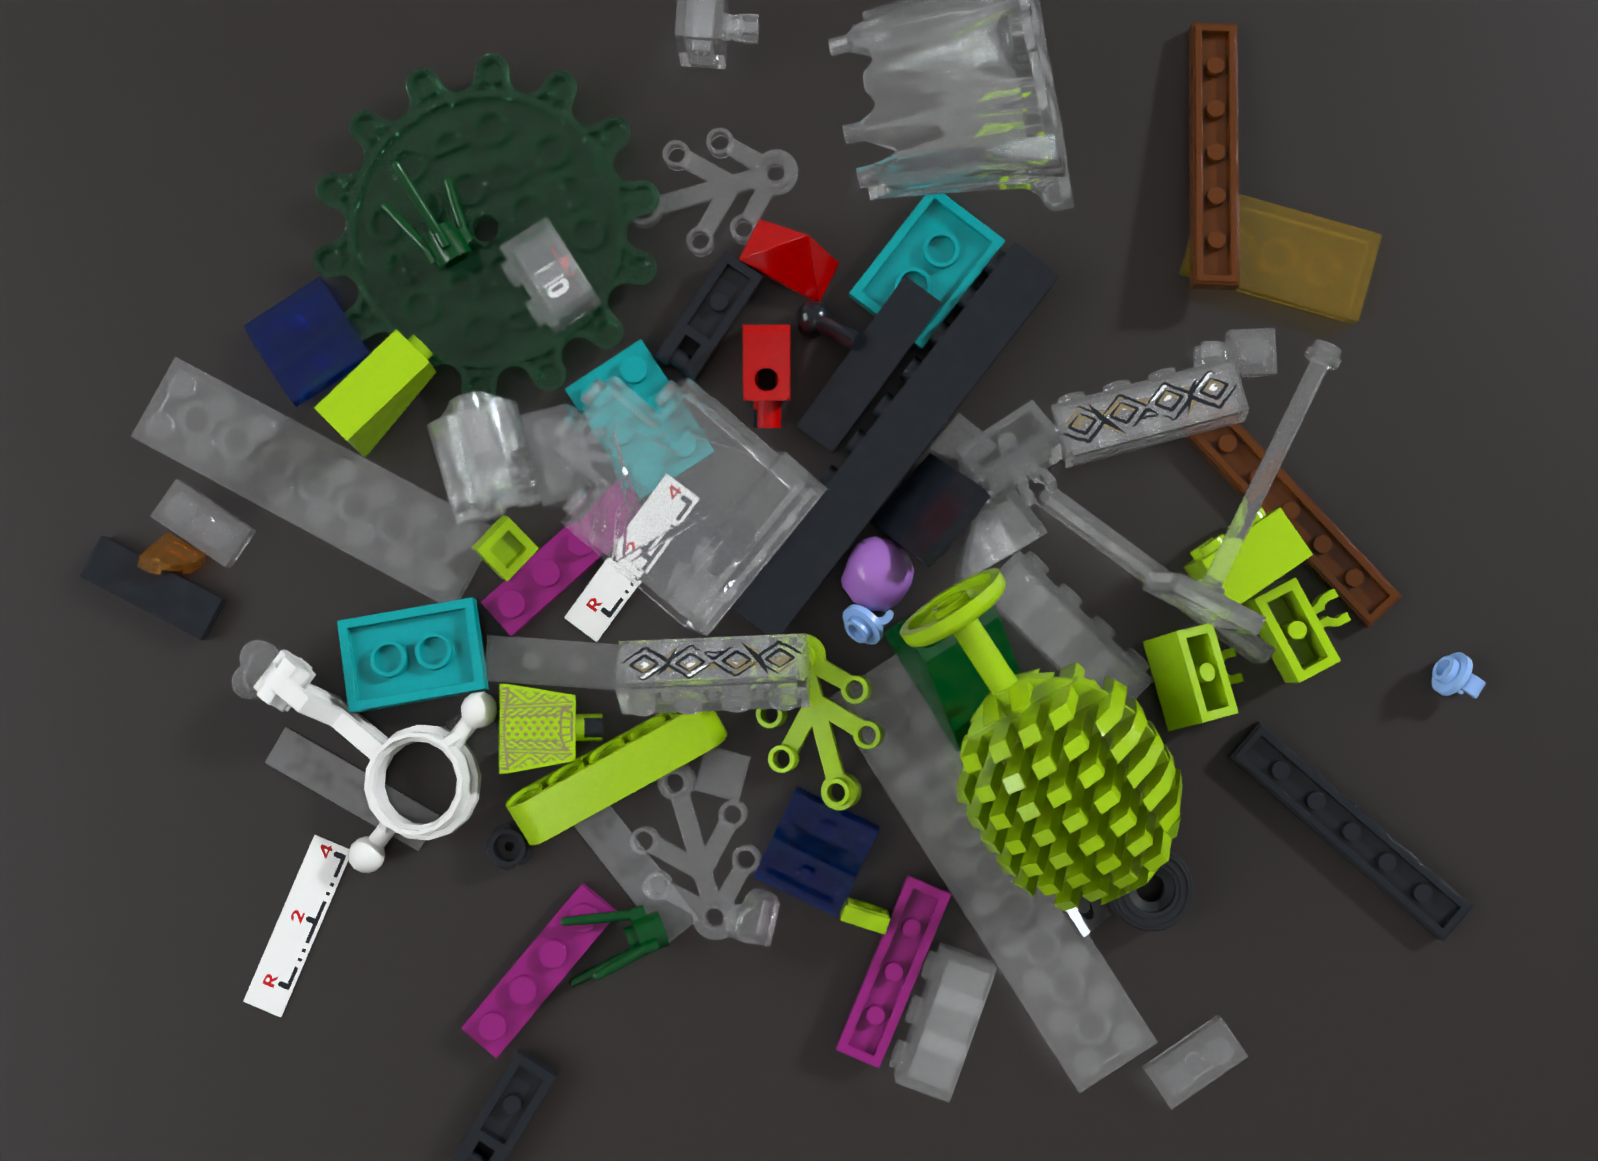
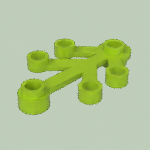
[756,634,885,811]

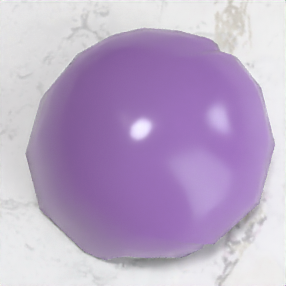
[841,537,914,612]

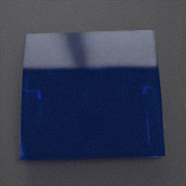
[244,276,371,407]
[754,786,880,917]

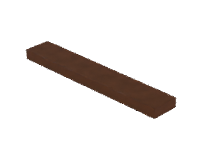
[1189,22,1240,290]
[1176,397,1402,628]

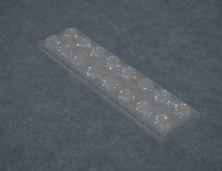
[131,357,491,603]

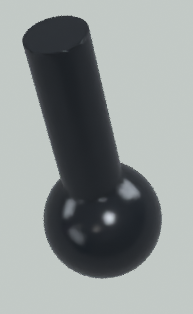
[795,300,866,351]

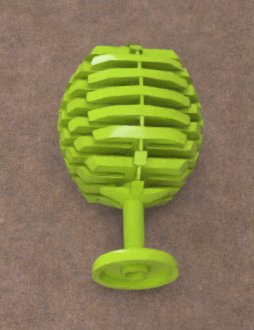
[899,568,1183,911]

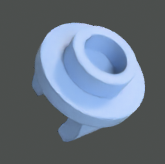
[842,604,894,645]
[1432,652,1486,699]

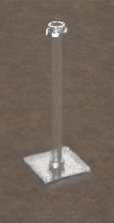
[1142,340,1342,635]

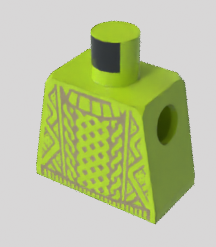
[498,684,603,774]

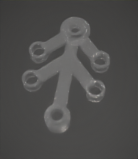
[624,127,798,257]
[630,764,761,940]

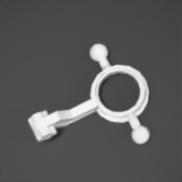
[253,649,498,873]

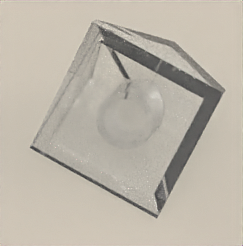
[953,489,1048,583]

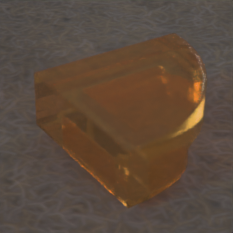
[137,532,206,574]

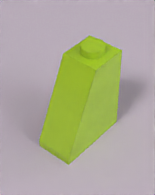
[314,329,436,457]

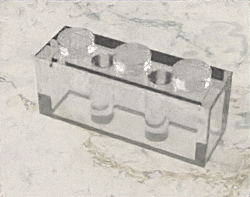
[889,942,997,1103]

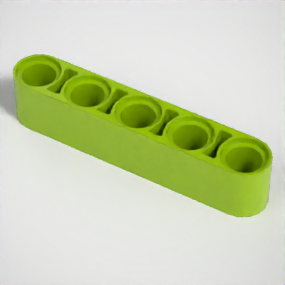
[505,693,728,845]

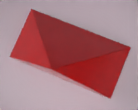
[738,219,839,302]

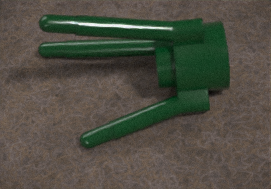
[381,161,475,271]
[560,905,670,987]

